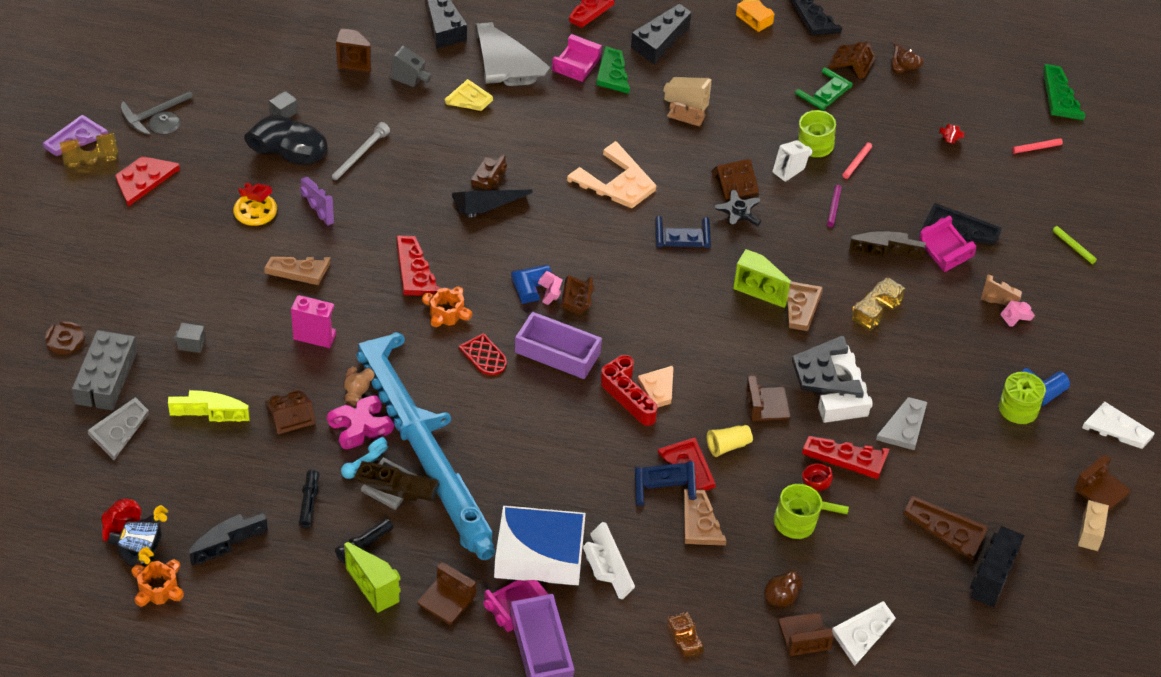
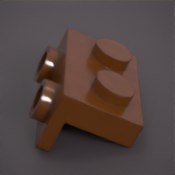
[561,275,594,315]

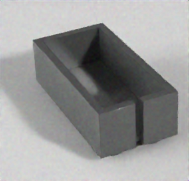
[72,330,138,410]

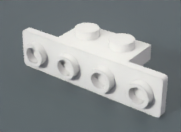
[583,522,635,599]

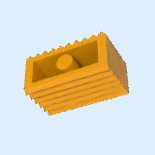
[736,0,775,32]

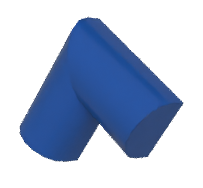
[511,264,551,304]
[1021,368,1070,406]

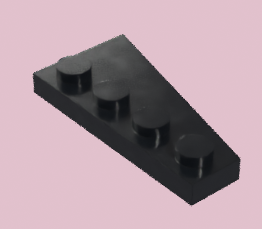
[790,0,842,35]
[921,203,1002,245]

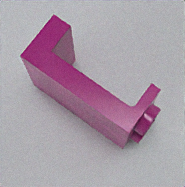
[552,34,602,82]
[919,216,976,272]
[291,295,336,348]
[483,580,549,632]

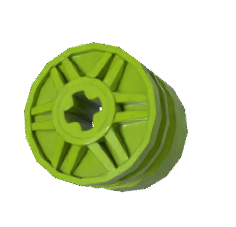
[798,110,836,157]
[999,372,1046,424]
[774,484,823,539]

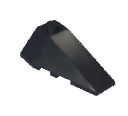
[452,189,533,217]

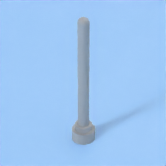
[332,122,390,180]

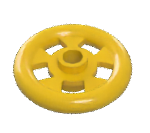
[233,196,277,226]

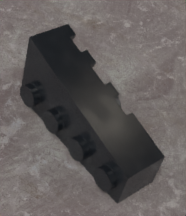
[425,0,467,49]

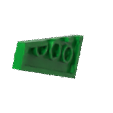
[1043,64,1086,120]

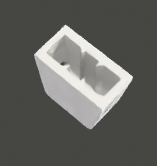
[772,140,812,181]

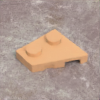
[638,366,673,407]

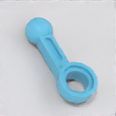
[341,437,388,479]

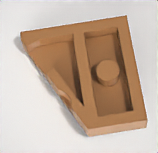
[981,274,1022,306]

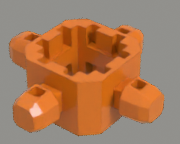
[422,286,472,327]
[131,559,184,607]

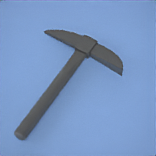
[121,91,193,135]

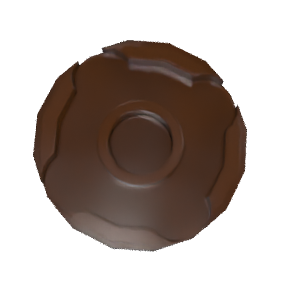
[45,321,85,355]

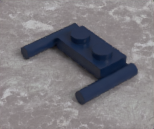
[655,216,711,249]
[635,461,697,506]

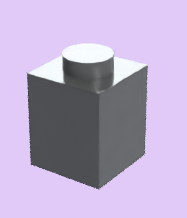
[269,91,298,118]
[174,323,206,353]

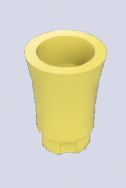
[707,425,753,457]

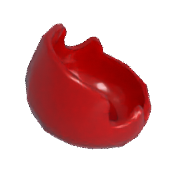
[802,463,833,492]

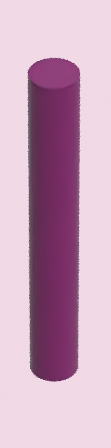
[827,185,842,227]

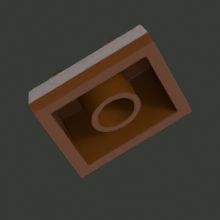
[336,28,372,72]

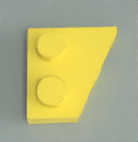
[445,79,493,111]

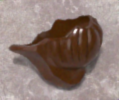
[891,41,924,74]
[764,570,803,608]

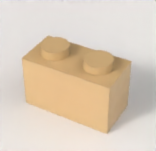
[1078,500,1109,551]

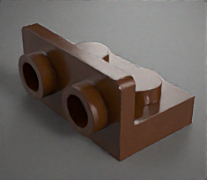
[471,155,507,191]

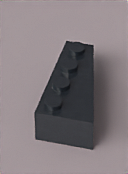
[631,4,691,65]
[970,526,1025,607]

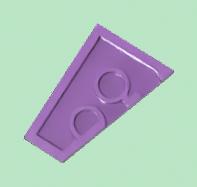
[43,115,108,156]
[300,177,334,226]

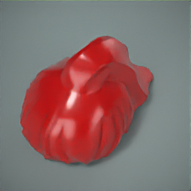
[102,498,142,541]

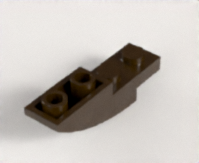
[849,231,926,260]
[354,461,440,501]

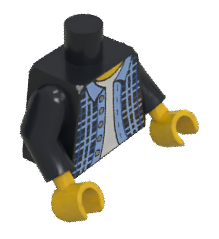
[108,505,168,567]

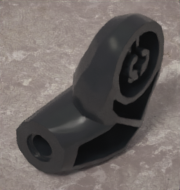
[244,115,328,164]

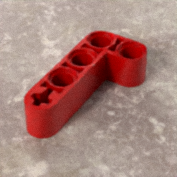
[601,355,658,426]

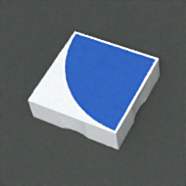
[494,506,586,585]

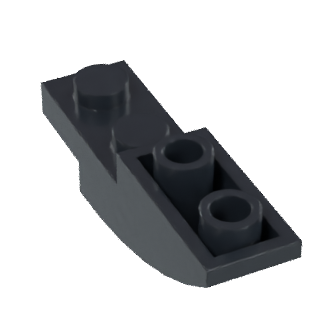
[189,513,268,566]

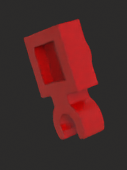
[238,183,272,202]

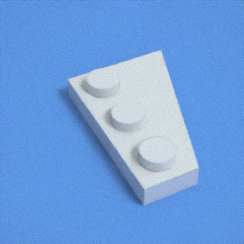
[832,601,896,666]

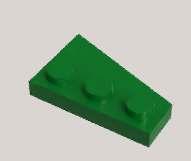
[596,46,630,94]

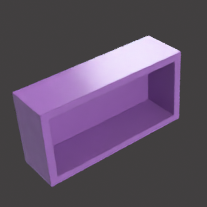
[515,312,602,379]
[510,594,575,677]

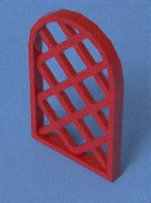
[459,333,507,375]

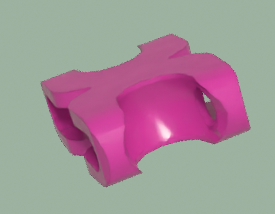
[326,396,394,449]

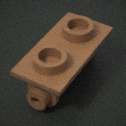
[667,101,706,127]

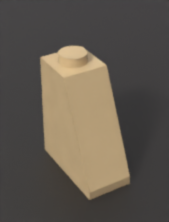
[663,77,712,111]

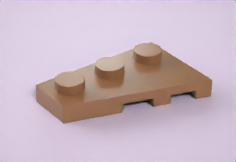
[265,257,331,285]
[788,281,823,331]
[684,489,726,546]

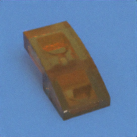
[668,612,704,657]

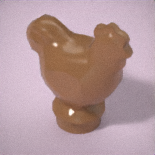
[343,366,375,407]

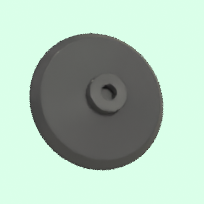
[149,112,181,134]

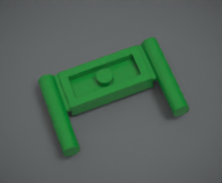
[795,67,853,111]

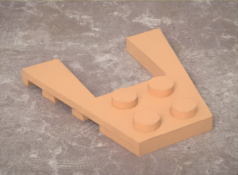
[567,141,656,208]

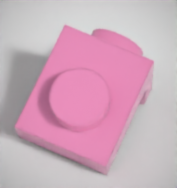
[538,271,562,305]
[1001,301,1035,327]

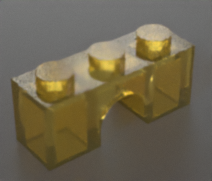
[59,133,118,168]
[852,277,906,331]

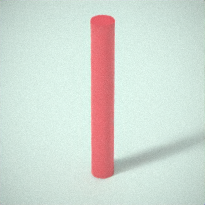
[1012,138,1063,154]
[842,142,872,179]

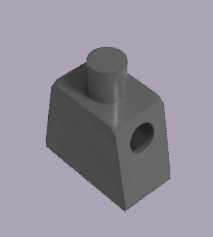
[390,46,432,87]

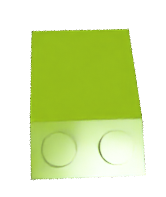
[733,249,791,308]
[344,542,401,613]

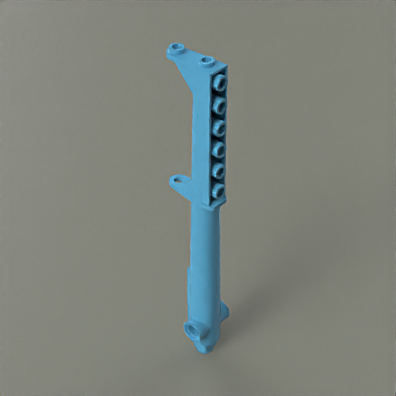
[356,332,495,560]

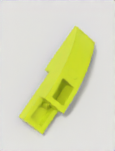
[168,390,250,422]

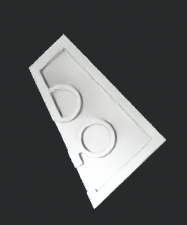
[1082,402,1154,449]

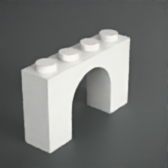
[818,345,872,423]

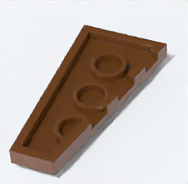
[904,496,988,561]

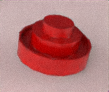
[939,124,965,144]

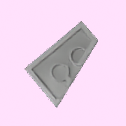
[88,397,149,460]
[876,397,927,450]

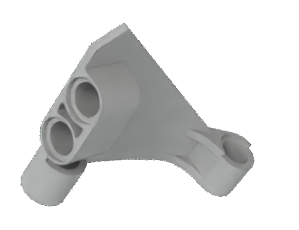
[476,22,550,86]

